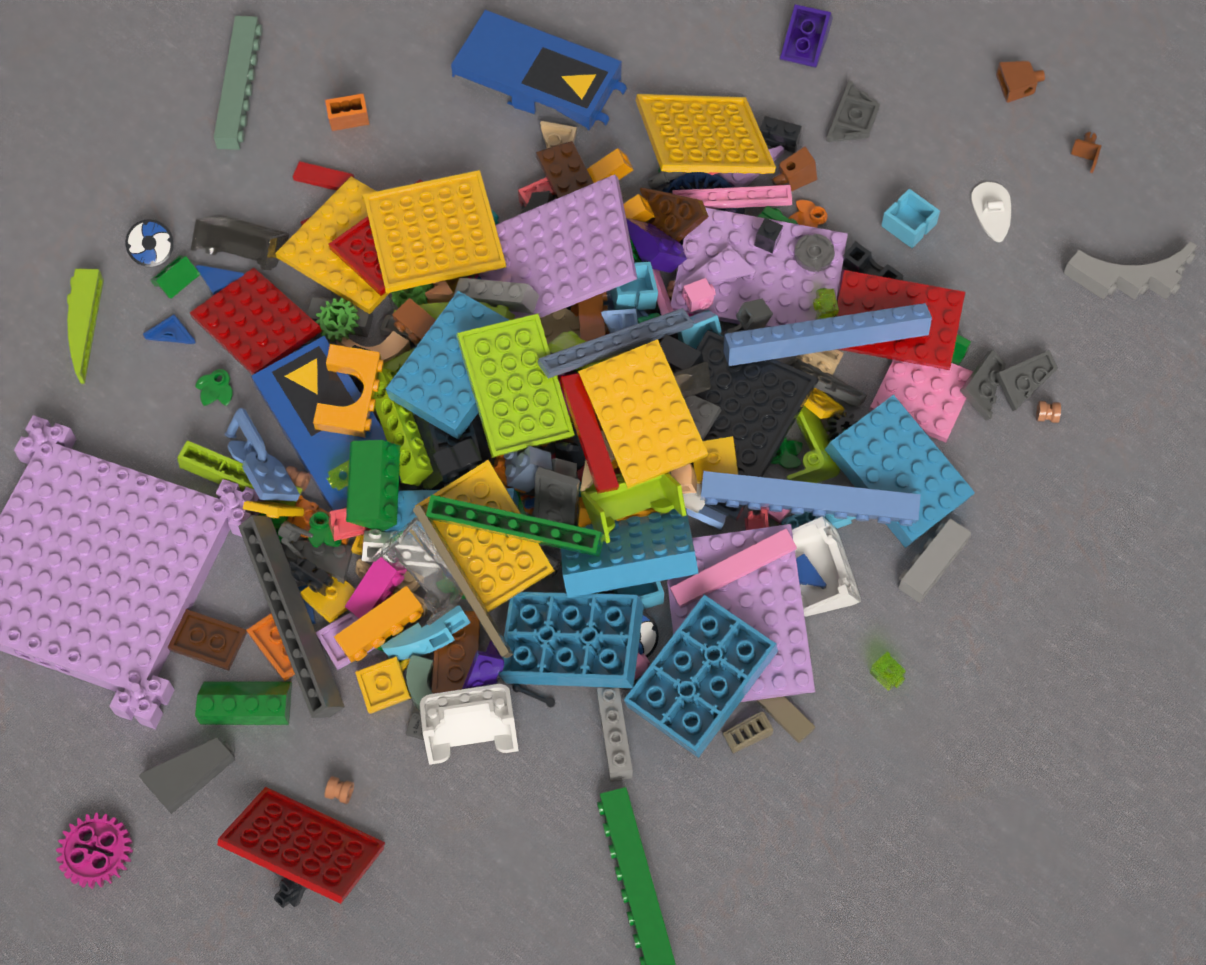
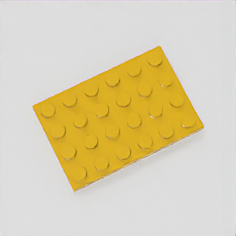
[578,339,708,489]
[415,460,555,612]

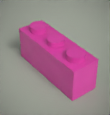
[345,553,407,618]

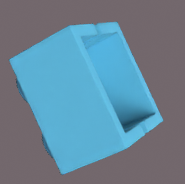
[881,189,940,248]
[610,262,658,310]
[674,310,723,349]
[613,581,664,610]

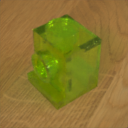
[813,288,839,320]
[327,460,349,491]
[870,651,906,691]

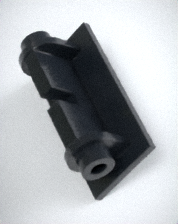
[290,557,334,596]

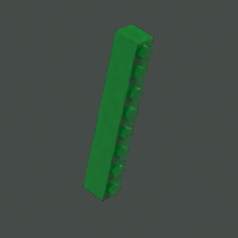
[426,495,605,557]
[597,787,676,965]

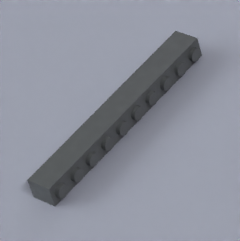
[238,515,345,718]

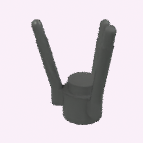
[278,521,313,558]

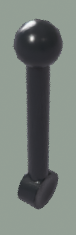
[512,684,555,708]

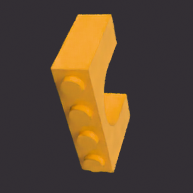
[587,148,654,222]
[313,344,384,438]

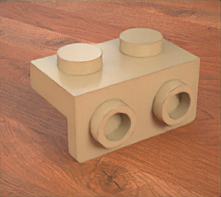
[796,349,844,375]

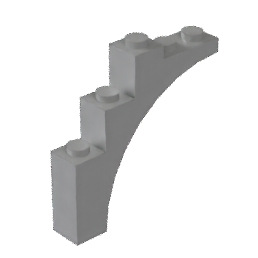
[1064,241,1197,300]

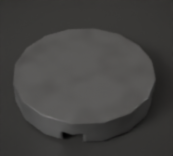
[794,234,835,272]

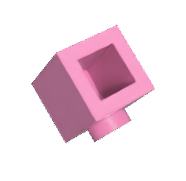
[682,278,716,312]

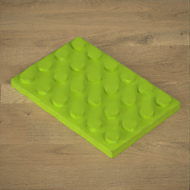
[456,314,575,458]

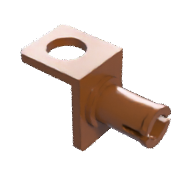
[1071,132,1102,173]

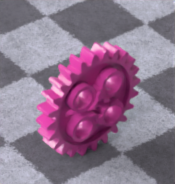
[56,813,133,889]

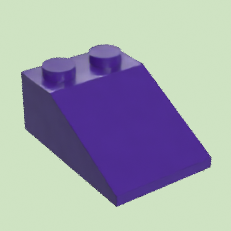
[780,4,833,68]
[626,218,687,273]

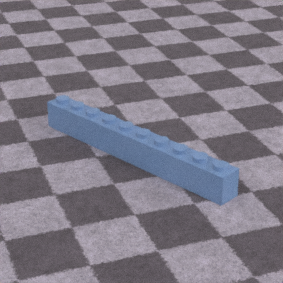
[723,303,932,366]
[700,471,921,526]

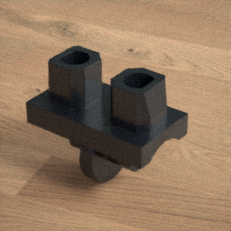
[274,877,308,908]

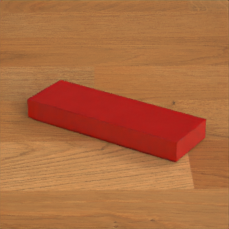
[293,161,354,191]

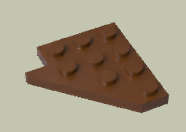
[640,187,709,242]

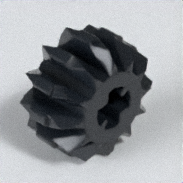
[825,412,858,439]

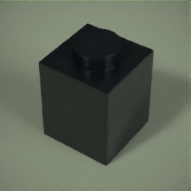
[754,218,783,254]

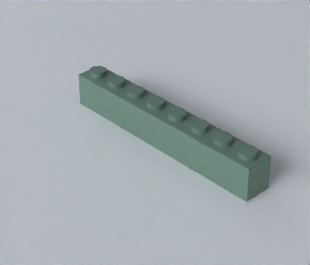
[214,16,263,150]

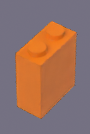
[325,93,370,131]

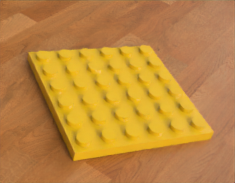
[635,94,776,174]
[363,170,506,293]
[276,176,390,314]

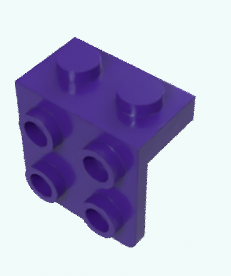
[462,640,504,689]

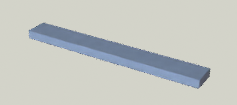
[538,308,694,379]

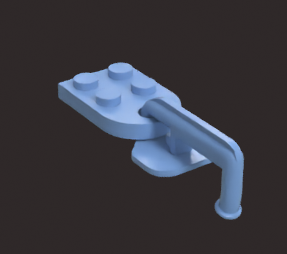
[224,408,300,501]

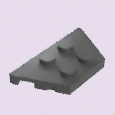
[826,81,880,142]

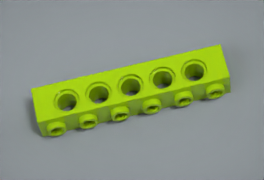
[373,368,433,486]

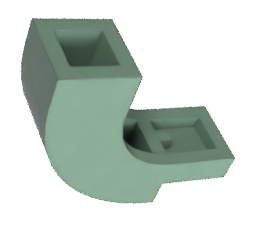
[406,655,434,711]

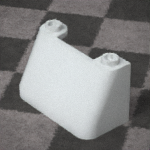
[792,516,861,617]
[420,684,519,765]

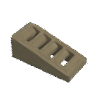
[723,711,773,754]

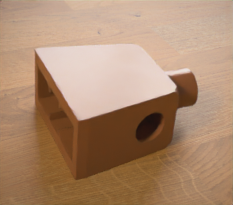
[996,61,1045,103]
[771,147,817,191]

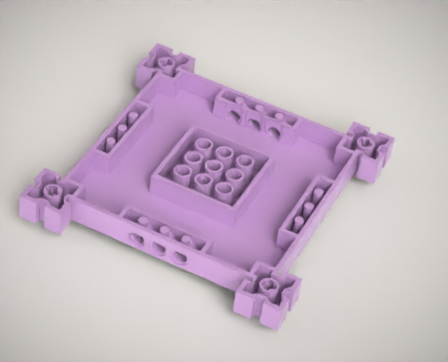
[0,415,265,729]

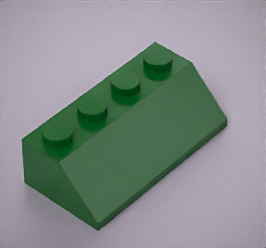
[346,440,400,532]
[195,681,292,725]

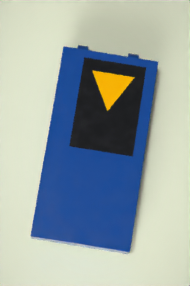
[451,10,627,130]
[251,336,402,511]

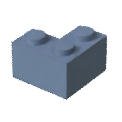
[504,446,552,493]

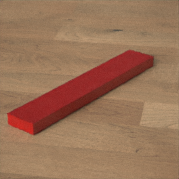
[559,373,619,494]

